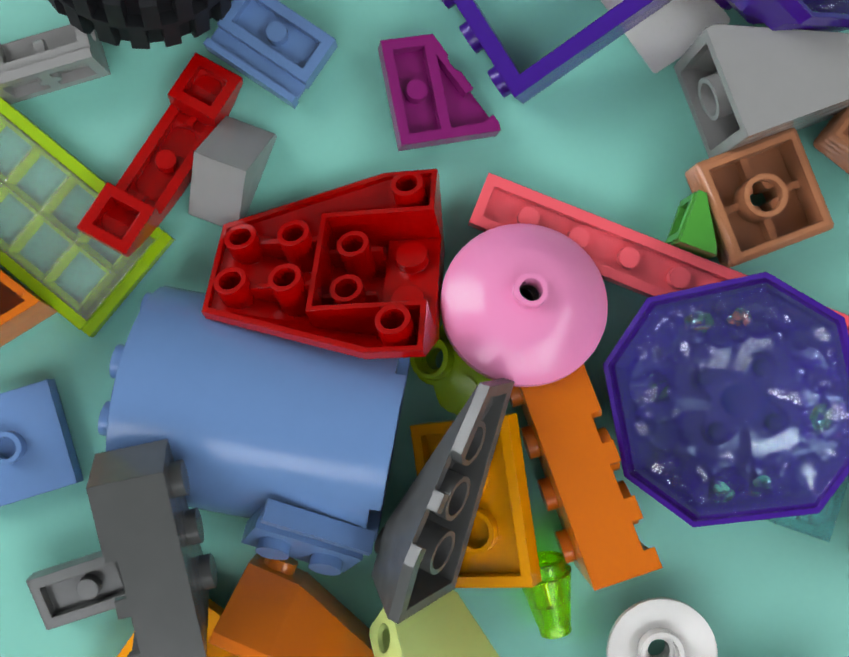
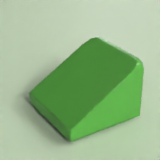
[665,190,717,259]

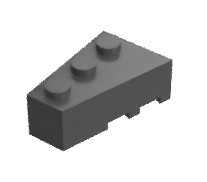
[86,439,218,657]

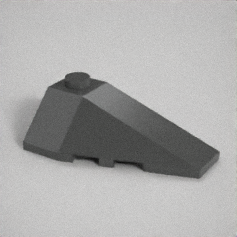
[371,378,514,624]

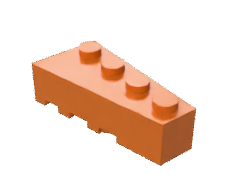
[509,363,663,591]

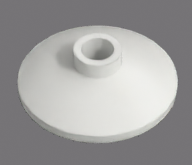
[606,597,718,657]

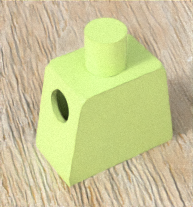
[369,590,499,657]

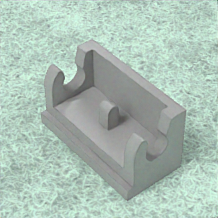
[0,24,111,104]

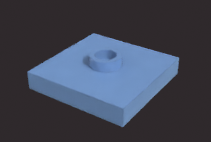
[0,379,84,507]

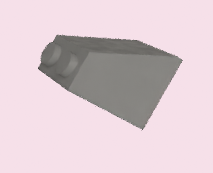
[674,24,849,158]

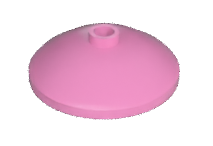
[440,223,608,387]

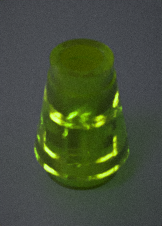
[522,551,572,639]

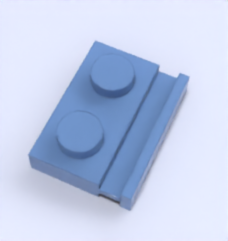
[203,0,338,109]
[241,498,376,576]

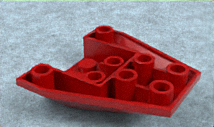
[201,169,445,359]

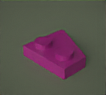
[378,34,501,151]

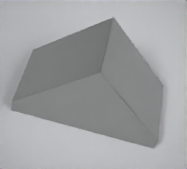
[188,116,277,227]

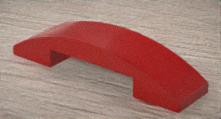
[76,53,243,258]

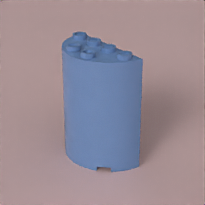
[98,286,410,542]

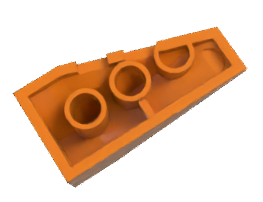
[208,554,374,657]

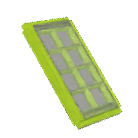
[0,98,175,337]

